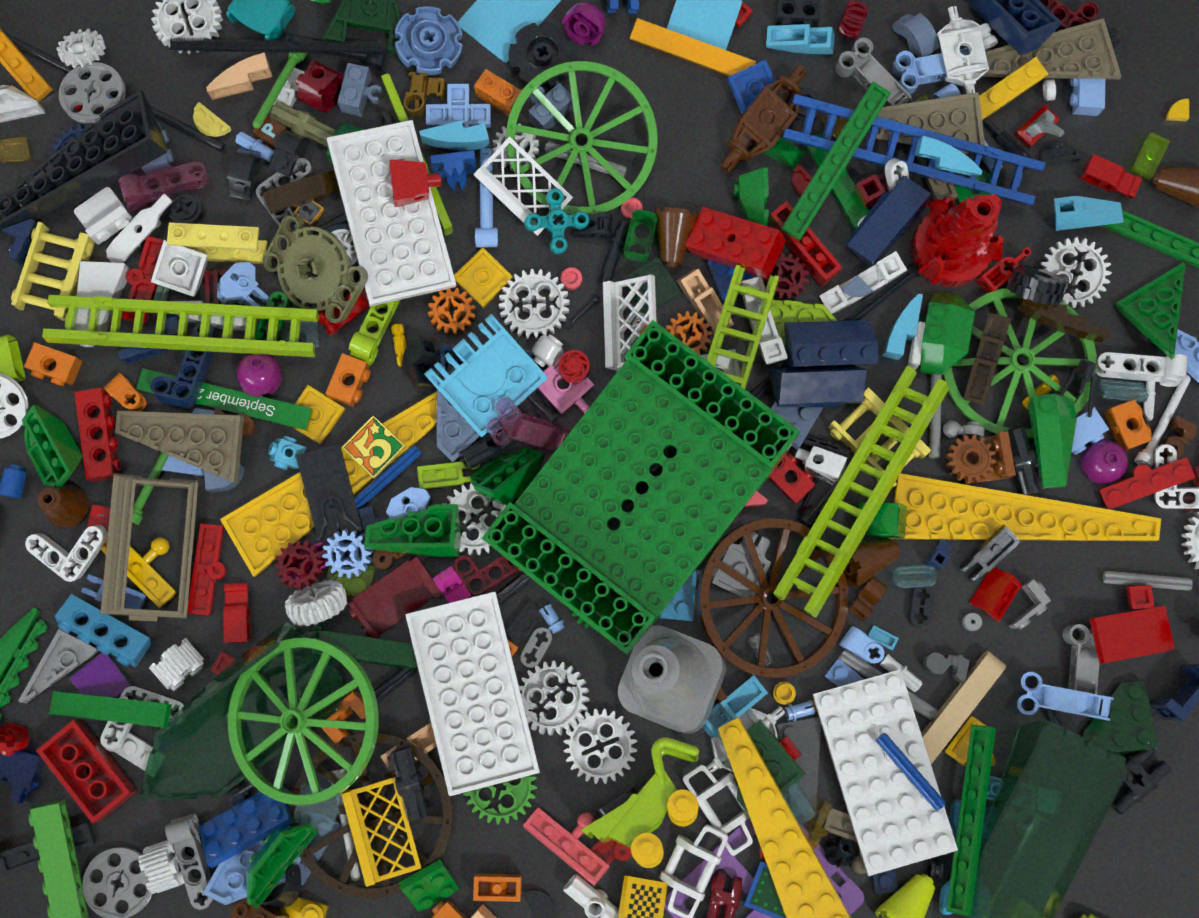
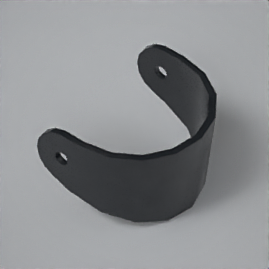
[262,864,301,908]

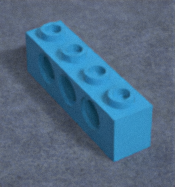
[55,594,151,668]

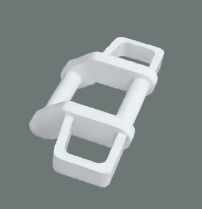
[682,765,753,856]
[659,824,728,918]

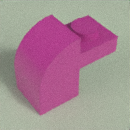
[432,566,473,603]

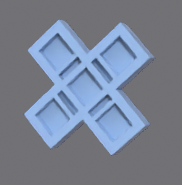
[426,84,491,128]

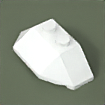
[0,85,45,123]

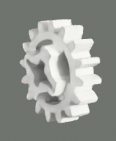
[56,29,106,68]
[493,124,539,171]

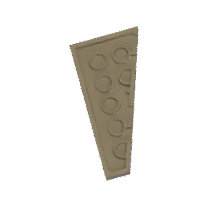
[982,18,1121,80]
[864,92,986,158]
[115,411,244,484]

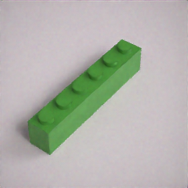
[29,799,89,918]

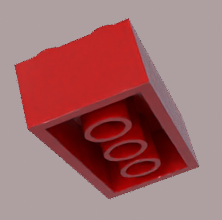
[685,206,786,280]
[36,720,138,823]

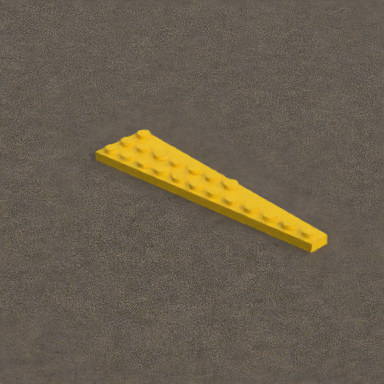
[220,392,437,577]
[888,473,1161,541]
[718,716,851,918]

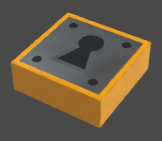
[294,201,325,227]

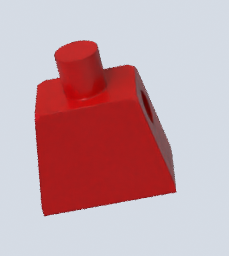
[389,160,441,207]

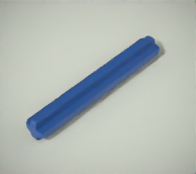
[354,445,421,511]
[876,733,946,811]

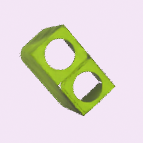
[0,334,25,386]

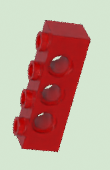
[768,201,842,287]
[74,388,121,482]
[768,453,815,503]

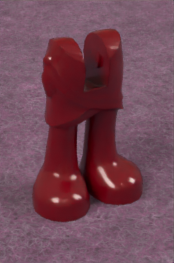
[706,871,742,918]

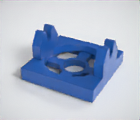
[430,150,477,191]

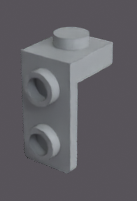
[1008,579,1051,629]

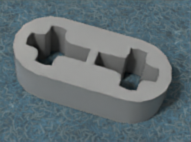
[521,627,552,668]

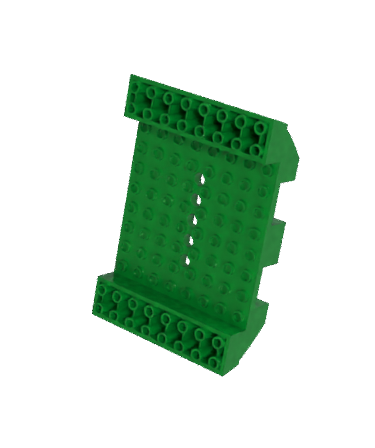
[481,320,800,654]

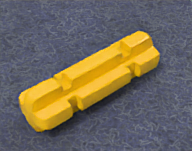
[391,324,407,367]
[1022,374,1060,409]

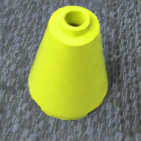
[875,874,935,918]

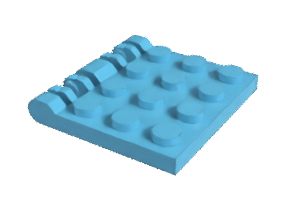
[424,314,548,437]

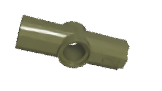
[270,101,337,147]

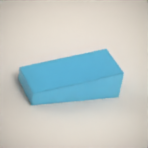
[868,625,899,651]

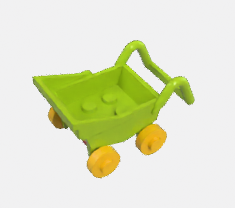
[581,737,699,868]

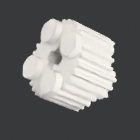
[149,638,204,691]
[138,840,184,894]

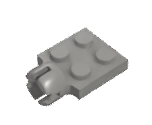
[711,531,771,598]

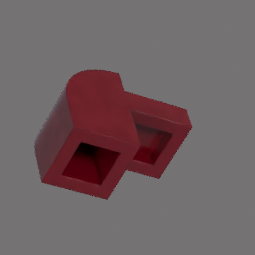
[854,173,889,208]

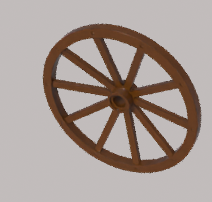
[697,518,848,678]

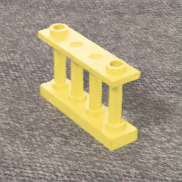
[11,222,95,321]
[167,223,269,264]
[828,387,931,489]

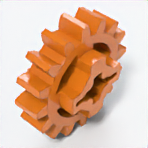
[428,288,476,335]
[666,311,713,355]

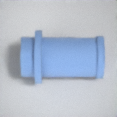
[539,604,565,634]
[784,700,815,722]

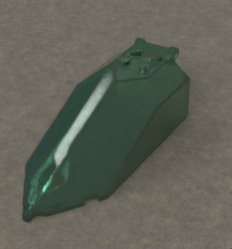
[139,622,346,802]

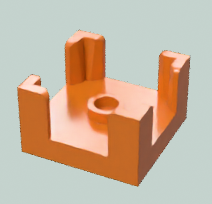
[321,691,366,744]

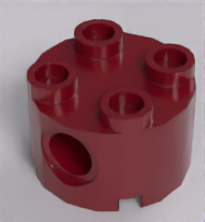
[296,60,344,113]

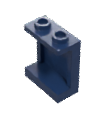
[1149,664,1199,721]

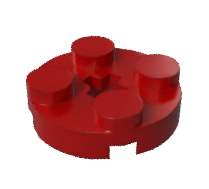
[0,722,30,756]

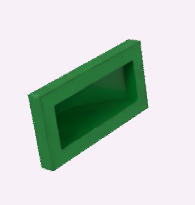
[763,138,805,170]

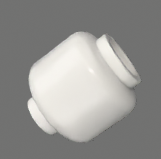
[531,334,564,367]

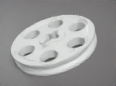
[0,373,29,438]

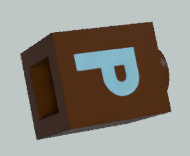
[252,116,287,150]

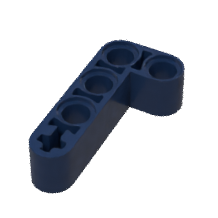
[150,323,218,408]

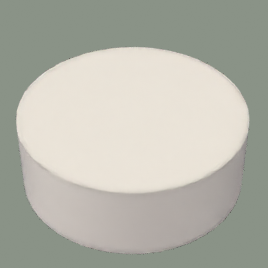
[1043,79,1056,101]

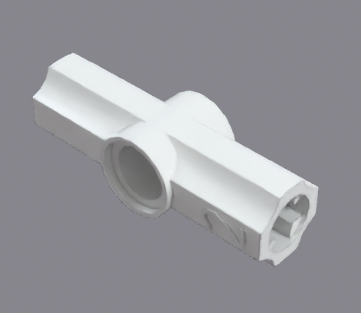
[563,874,619,918]

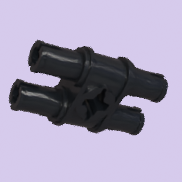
[1096,750,1172,815]

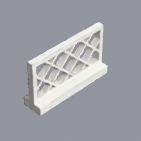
[474,136,573,236]
[603,275,656,371]

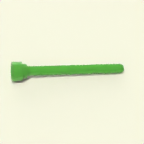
[253,52,307,129]
[132,452,169,525]

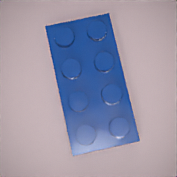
[198,784,293,868]

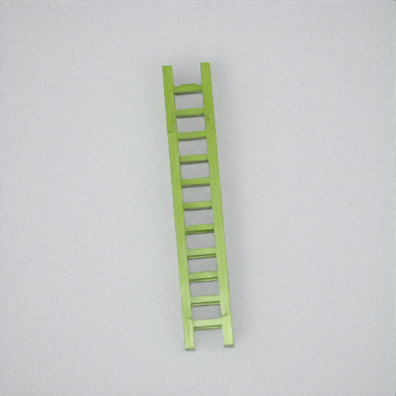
[707,264,779,389]
[42,295,319,357]
[774,366,949,618]

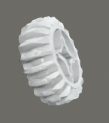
[285,580,347,626]

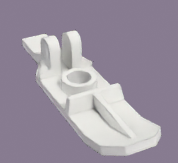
[106,194,173,263]

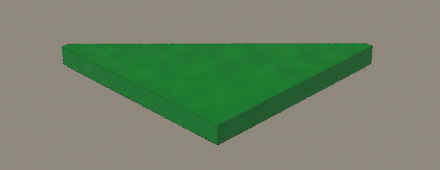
[1115,262,1185,360]

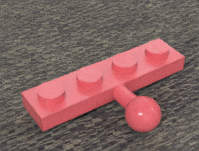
[523,808,609,886]

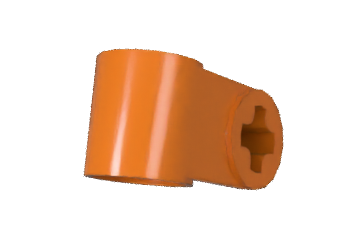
[103,372,147,412]

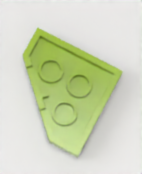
[770,300,837,348]

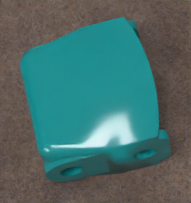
[226,0,296,42]

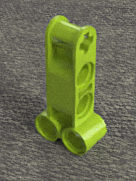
[349,300,400,366]

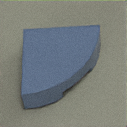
[842,275,873,297]

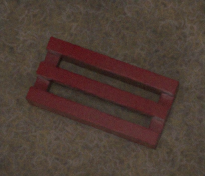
[204,269,229,305]

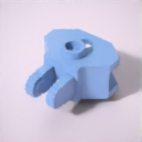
[217,262,269,306]
[386,487,432,519]

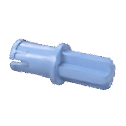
[235,132,275,163]

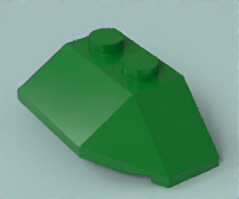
[921,292,975,375]
[22,405,83,487]
[470,447,545,506]
[246,824,319,909]

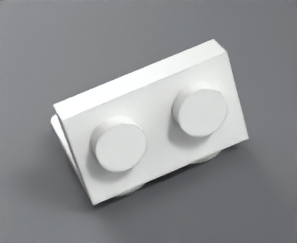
[74,187,133,245]

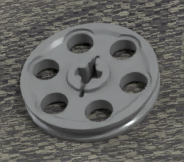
[59,62,126,124]
[82,847,153,918]

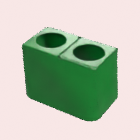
[624,210,657,263]
[857,502,907,539]

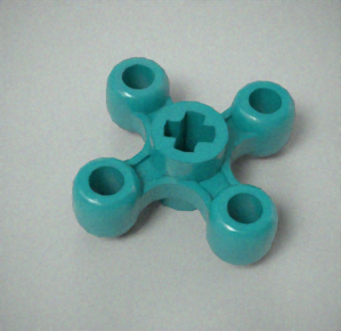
[524,188,590,255]

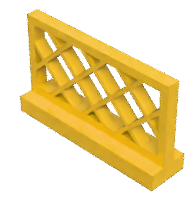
[341,777,421,887]

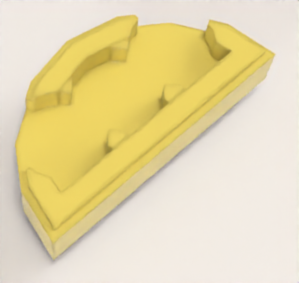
[193,102,231,137]

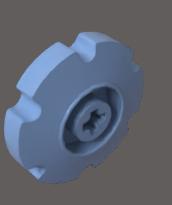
[395,6,463,75]

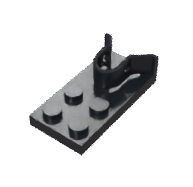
[296,444,363,542]

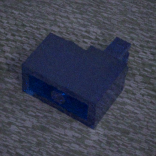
[0,749,45,804]

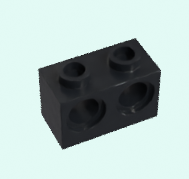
[775,0,821,28]

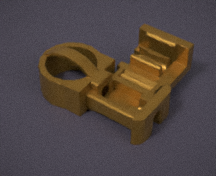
[403,72,447,117]

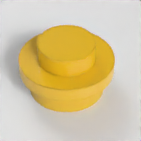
[773,682,796,705]

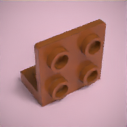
[964,431,1016,484]

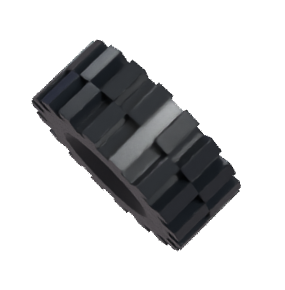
[1007,265,1069,305]

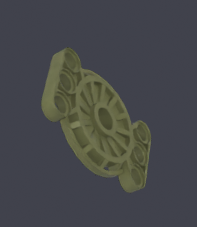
[263,216,368,323]

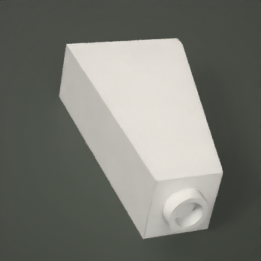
[75,261,130,347]

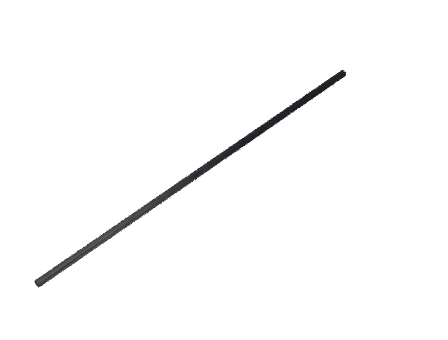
[374,263,919,703]

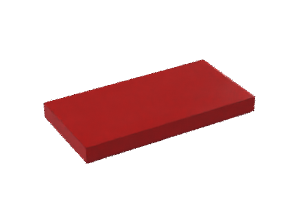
[1090,606,1175,664]

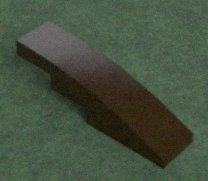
[262,170,340,215]
[1017,299,1110,342]
[963,313,1012,405]

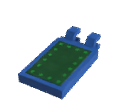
[743,861,786,918]

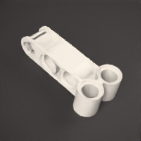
[1097,352,1187,387]

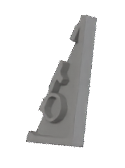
[18,629,99,704]

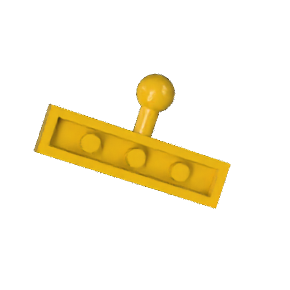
[100,537,178,609]

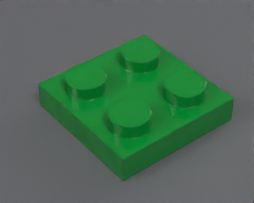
[399,859,460,912]

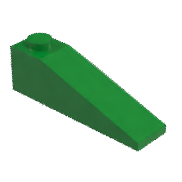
[733,168,769,226]
[1028,394,1077,489]
[364,504,461,556]

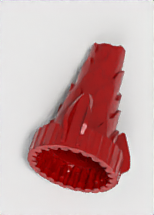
[911,194,1004,288]

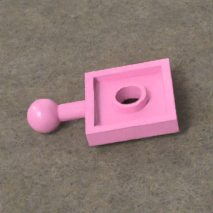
[538,353,594,415]

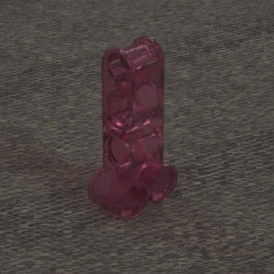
[118,161,208,211]
[487,398,572,451]

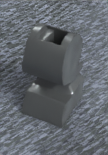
[922,652,970,683]

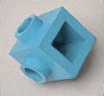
[268,436,306,470]

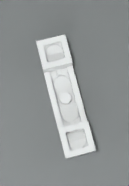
[820,251,907,314]
[740,277,787,365]

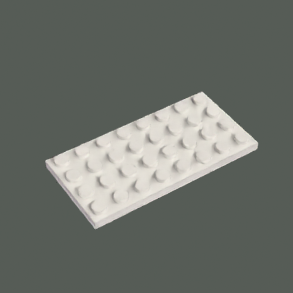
[327,120,456,307]
[405,592,540,796]
[812,669,958,876]

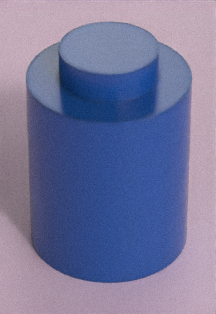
[0,465,27,499]

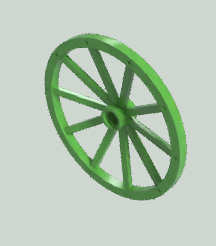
[506,61,658,215]
[942,288,1097,438]
[228,638,379,805]

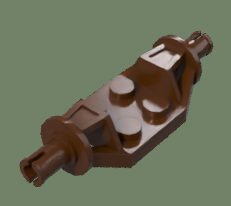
[719,64,808,173]

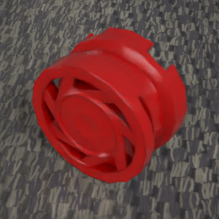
[559,350,590,384]

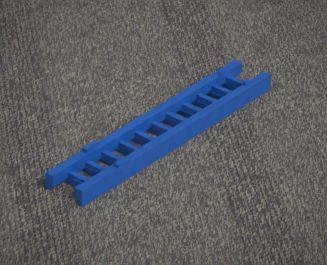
[782,94,1045,206]

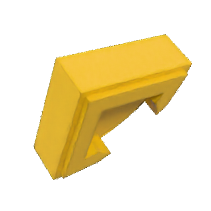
[1165,99,1189,121]

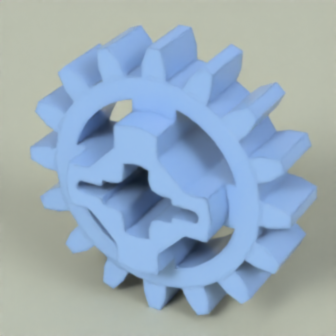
[322,528,373,579]

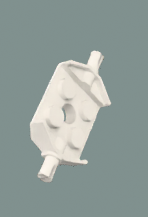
[936,6,989,94]
[706,706,786,774]

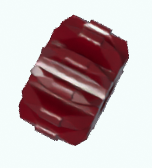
[838,0,868,38]

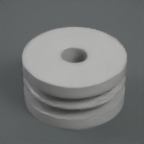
[962,613,982,631]

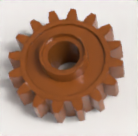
[945,435,996,484]

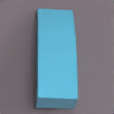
[766,24,835,54]
[419,121,490,150]
[914,136,982,177]
[882,294,923,360]
[703,675,768,738]

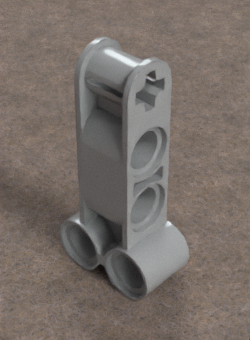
[835,38,913,107]
[1062,624,1099,694]
[165,813,213,910]

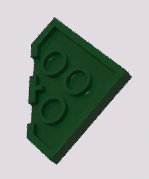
[1083,680,1159,757]
[737,719,805,814]

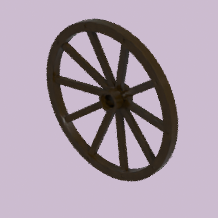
[290,732,453,898]

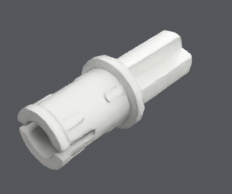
[880,654,922,692]

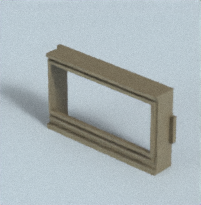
[101,474,198,622]

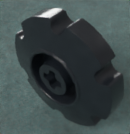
[509,22,577,89]

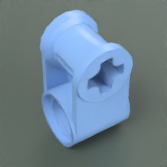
[839,626,884,664]

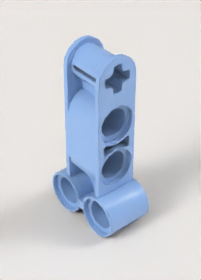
[891,48,969,97]
[1017,672,1114,721]

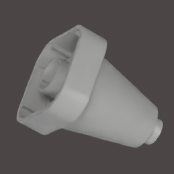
[618,626,726,734]

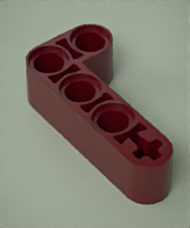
[1039,0,1099,32]
[454,556,521,596]

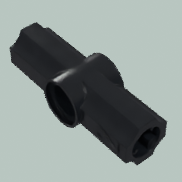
[459,421,526,470]
[1005,426,1042,495]
[391,746,428,821]

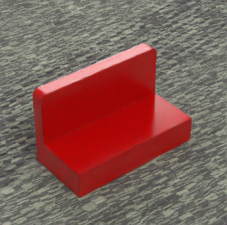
[970,567,1022,622]

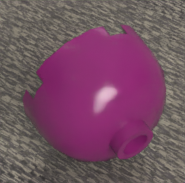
[562,2,606,46]
[237,354,282,397]
[1080,440,1128,484]

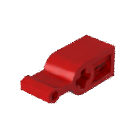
[1079,154,1142,199]
[976,247,1032,294]
[223,583,251,644]

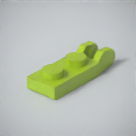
[417,462,480,489]

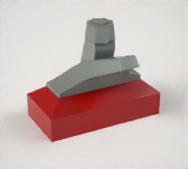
[1014,104,1064,149]

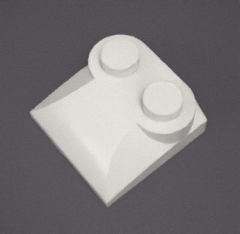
[151,240,208,297]

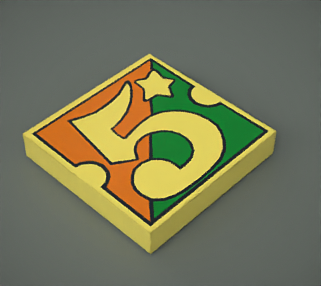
[342,416,405,479]

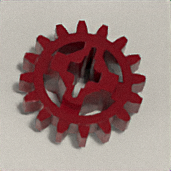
[762,253,809,300]
[274,540,325,590]

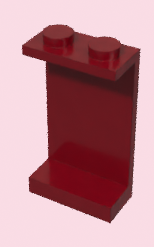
[348,555,443,639]

